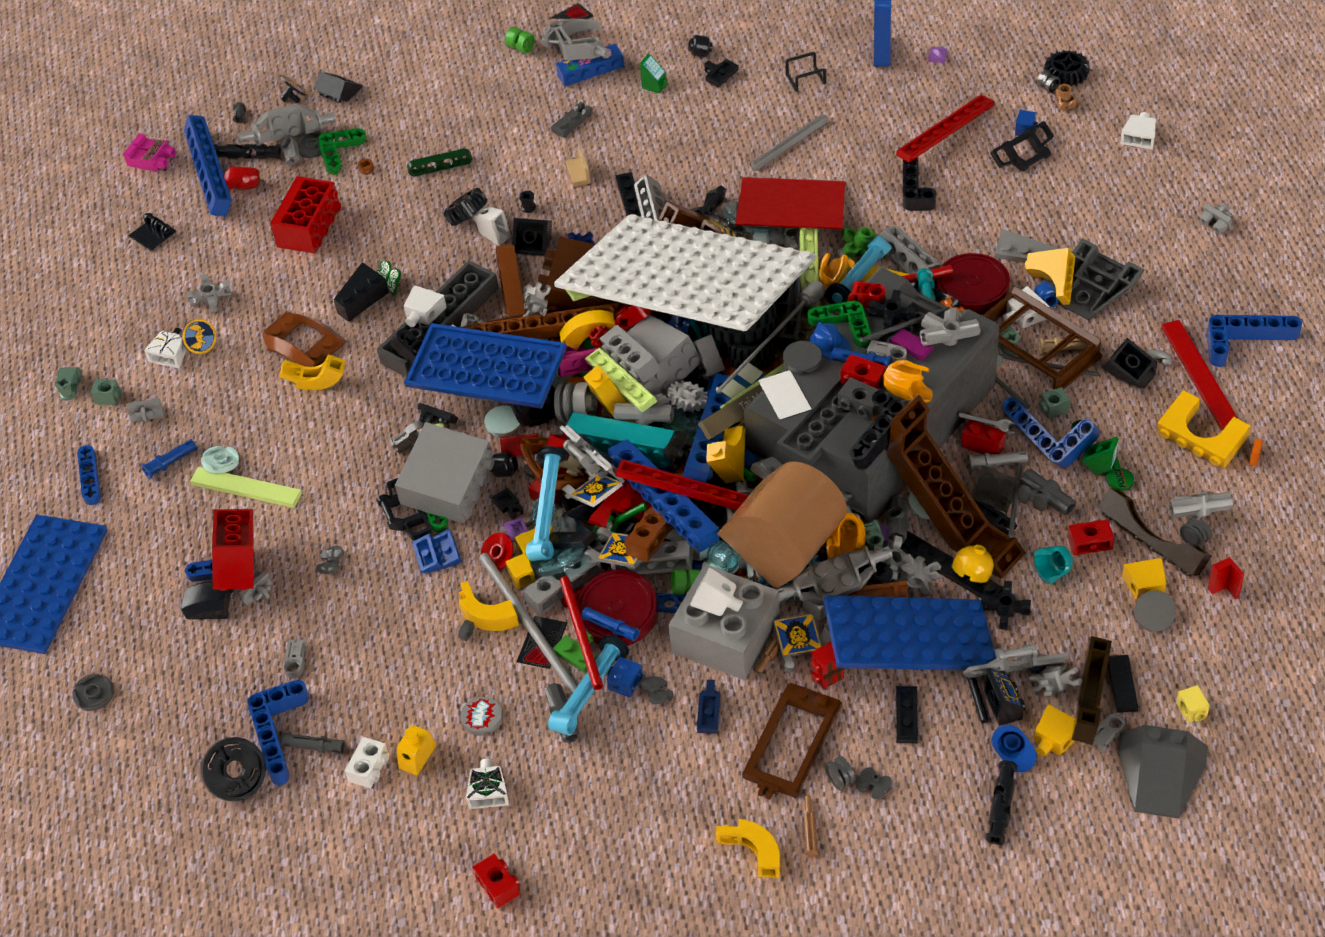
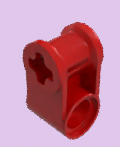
[848,281,886,307]
[615,304,651,330]

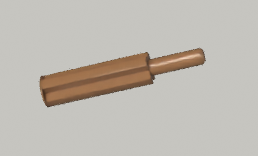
[756,635,780,673]
[803,795,819,857]

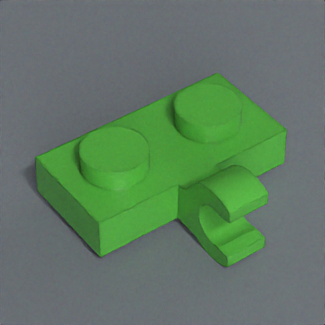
[553,631,597,673]

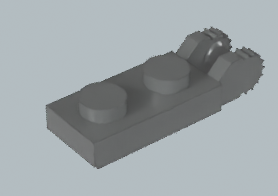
[551,102,593,138]

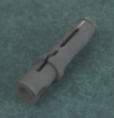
[281,733,345,754]

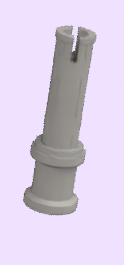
[967,451,1028,472]

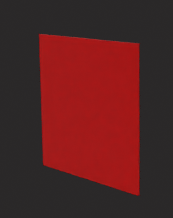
[735,177,845,229]

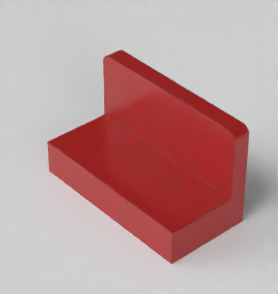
[500,433,539,456]
[1208,557,1244,599]

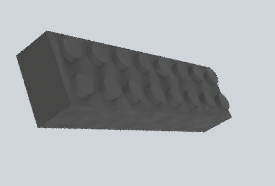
[377,260,499,377]

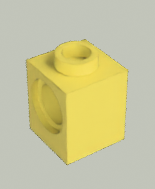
[1176,685,1210,723]

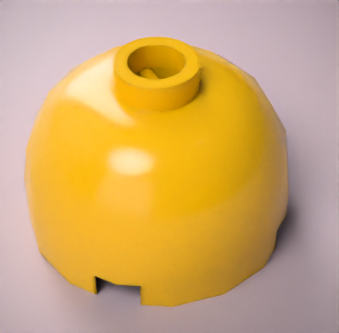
[952,545,994,583]

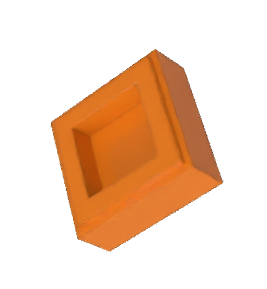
[1249,438,1263,466]

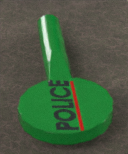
[1107,456,1134,491]
[593,502,648,538]

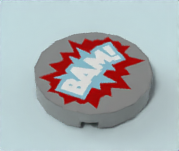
[461,697,502,736]

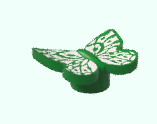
[376,260,401,295]

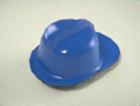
[810,322,851,361]
[991,725,1036,772]

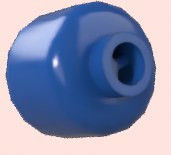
[1034,282,1059,308]

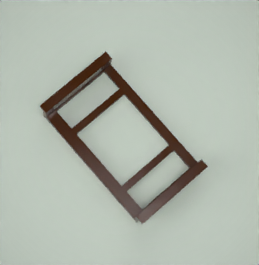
[982,286,1103,390]

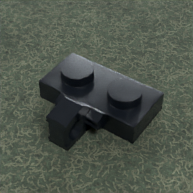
[704,59,739,88]

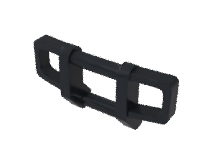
[990,121,1054,171]
[691,185,727,216]
[376,478,432,540]

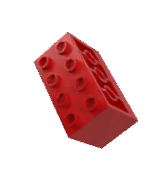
[270,176,341,254]
[212,509,254,591]

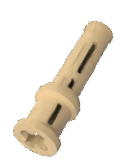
[1038,337,1089,355]

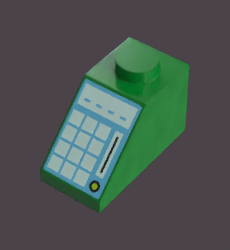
[640,54,668,94]
[1081,437,1119,475]

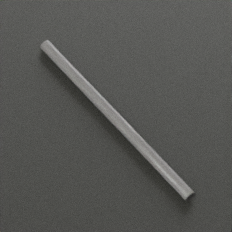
[479,553,578,695]

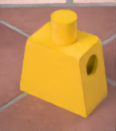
[1122,558,1166,600]
[1034,704,1075,757]
[397,725,437,776]

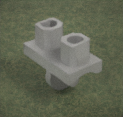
[1200,203,1234,235]
[127,398,164,423]
[236,570,273,606]

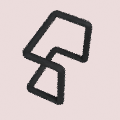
[785,52,826,92]

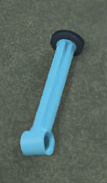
[825,234,892,305]
[526,446,568,561]
[548,635,629,736]

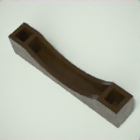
[1097,488,1212,577]
[1071,636,1112,745]

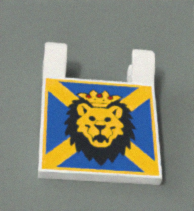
[562,470,623,507]

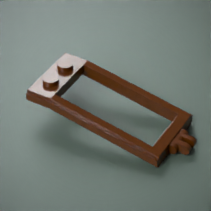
[742,683,842,800]

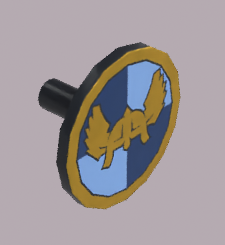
[280,74,307,104]
[181,319,216,354]

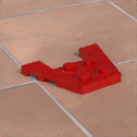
[588,479,652,528]

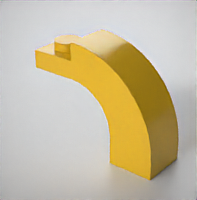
[559,310,627,349]
[279,354,346,390]
[459,581,519,631]
[716,819,780,878]

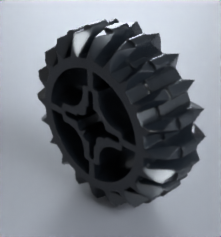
[1044,50,1090,86]
[443,188,487,226]

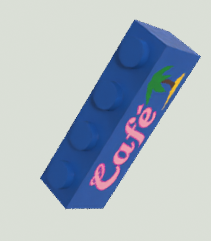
[556,43,624,87]

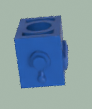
[607,657,643,698]

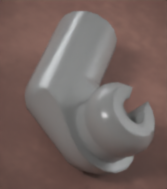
[1147,350,1173,366]

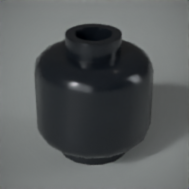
[688,35,713,57]
[490,452,518,478]

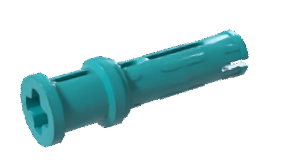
[916,268,935,301]

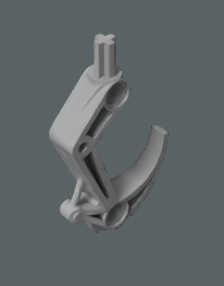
[541,19,611,60]

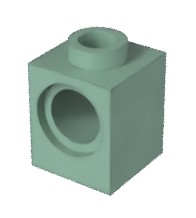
[91,379,122,405]
[1039,387,1070,419]

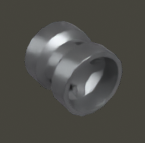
[1037,70,1060,93]

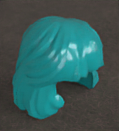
[1033,546,1073,584]

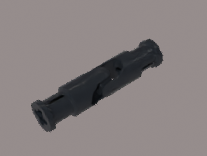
[214,144,281,159]
[986,760,1018,845]

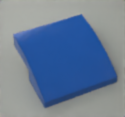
[412,529,462,573]

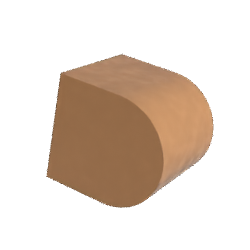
[717,462,847,589]

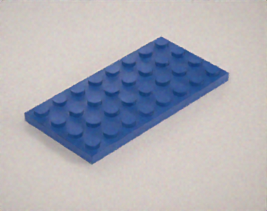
[404,323,567,409]
[0,514,108,654]
[823,595,996,670]

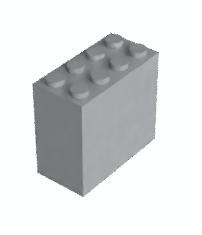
[609,314,702,396]
[395,422,494,524]

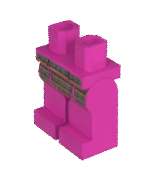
[123,133,177,172]

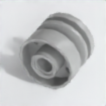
[554,382,598,422]

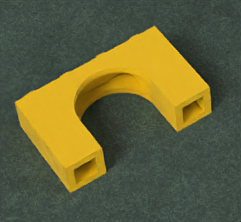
[1157,390,1251,469]

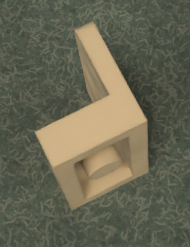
[565,148,590,187]

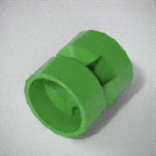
[505,27,535,54]
[670,569,701,595]

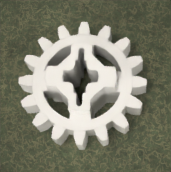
[666,381,708,412]

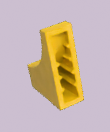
[1025,248,1075,305]
[583,365,637,424]
[706,426,745,484]

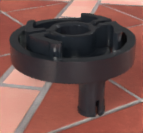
[201,737,266,801]

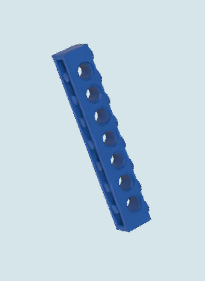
[184,115,232,216]
[683,373,731,483]
[608,439,719,553]

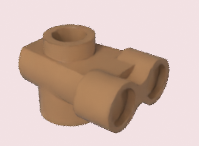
[1055,84,1079,111]

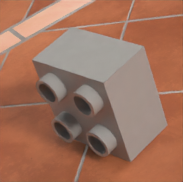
[669,564,780,680]

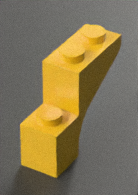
[506,524,553,589]

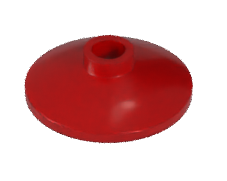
[481,532,513,570]

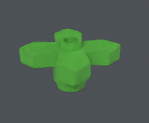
[841,227,878,261]

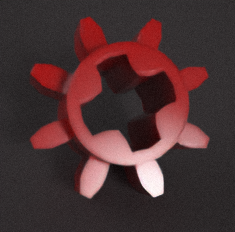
[590,325,611,349]

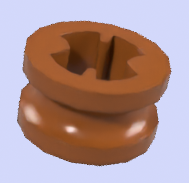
[358,159,374,175]

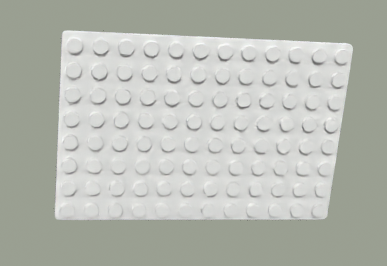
[554,214,816,331]

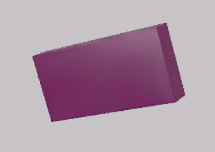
[890,328,934,361]

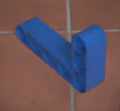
[874,0,891,66]
[1207,315,1302,367]
[1002,397,1100,469]
[248,680,309,785]

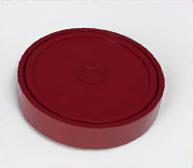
[936,253,1010,315]
[577,570,659,646]

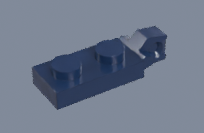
[697,679,721,734]

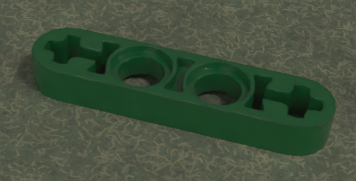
[407,149,472,177]

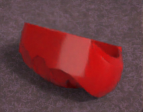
[224,167,260,190]

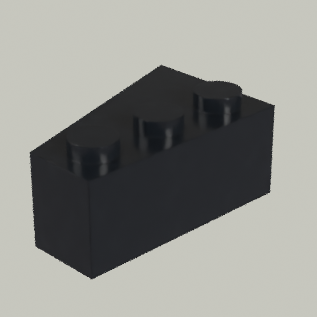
[333,262,389,322]

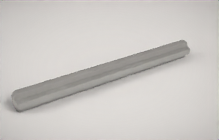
[751,114,828,170]

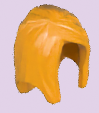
[819,253,855,293]
[883,360,933,403]
[826,512,866,559]

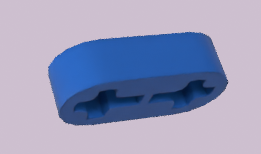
[185,560,213,582]

